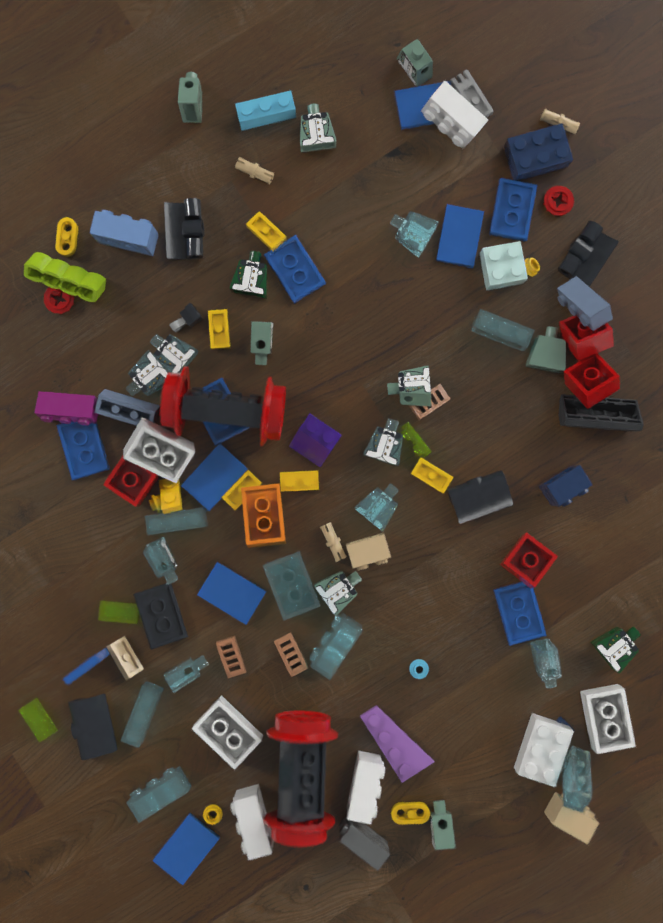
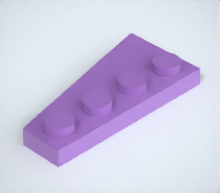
[360,705,434,783]

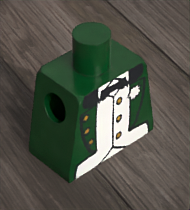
[230,251,267,298]
[590,627,641,674]

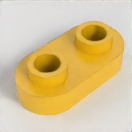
[55,217,78,257]
[391,802,430,824]

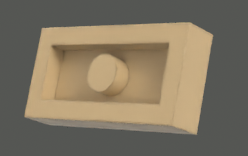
[107,636,144,680]

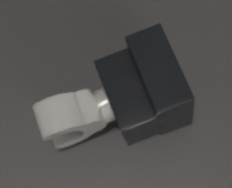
[170,303,204,332]

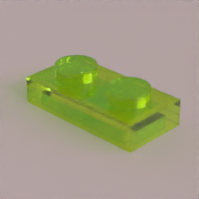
[401,422,432,457]
[98,600,139,624]
[19,698,57,743]

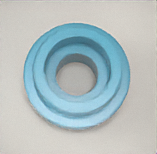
[409,659,429,679]

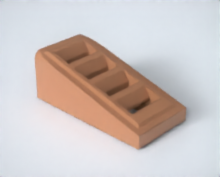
[409,384,451,420]
[274,632,309,677]
[216,635,247,678]

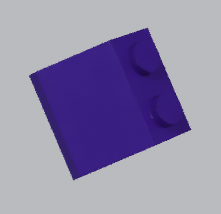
[289,414,342,467]

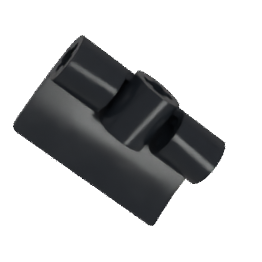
[164,198,205,259]
[558,221,619,287]
[447,470,513,524]
[68,693,118,760]

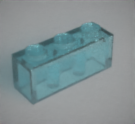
[470,309,534,351]
[145,507,208,535]
[121,681,164,748]
[563,746,592,813]
[127,766,191,823]

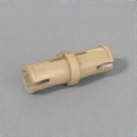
[540,108,580,134]
[235,157,274,184]
[320,522,347,562]

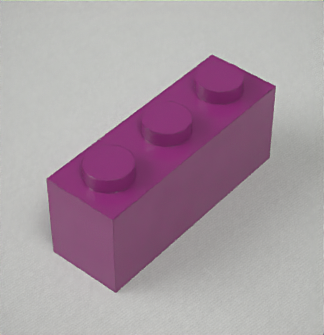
[35,391,98,426]

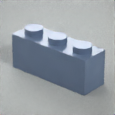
[557,276,613,331]
[95,389,160,425]

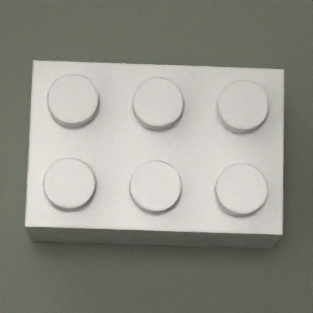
[421,81,488,149]
[123,417,195,483]
[580,684,636,754]
[192,695,263,770]
[514,713,574,787]
[347,750,385,824]
[231,784,274,860]

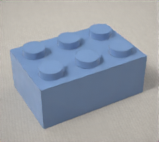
[90,210,159,256]

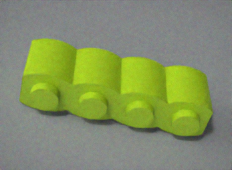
[24,252,106,302]

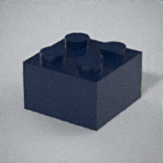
[539,465,593,507]

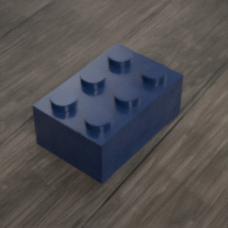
[504,123,573,181]

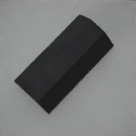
[559,394,644,432]

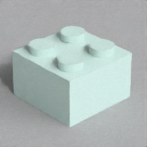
[479,241,528,290]

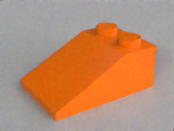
[241,483,286,548]

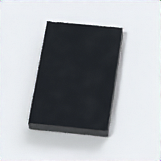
[133,582,188,650]

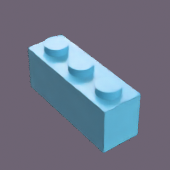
[235,91,296,130]

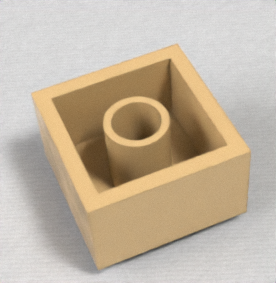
[346,533,391,570]
[544,792,599,844]

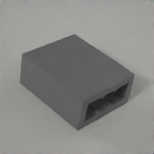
[339,816,390,871]

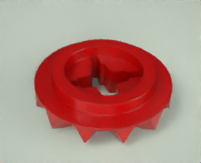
[543,186,574,216]
[44,287,75,314]

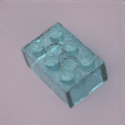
[263,550,320,620]
[309,613,363,679]

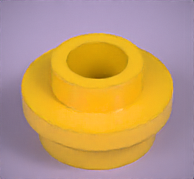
[524,258,540,277]
[149,494,162,513]
[203,804,223,825]

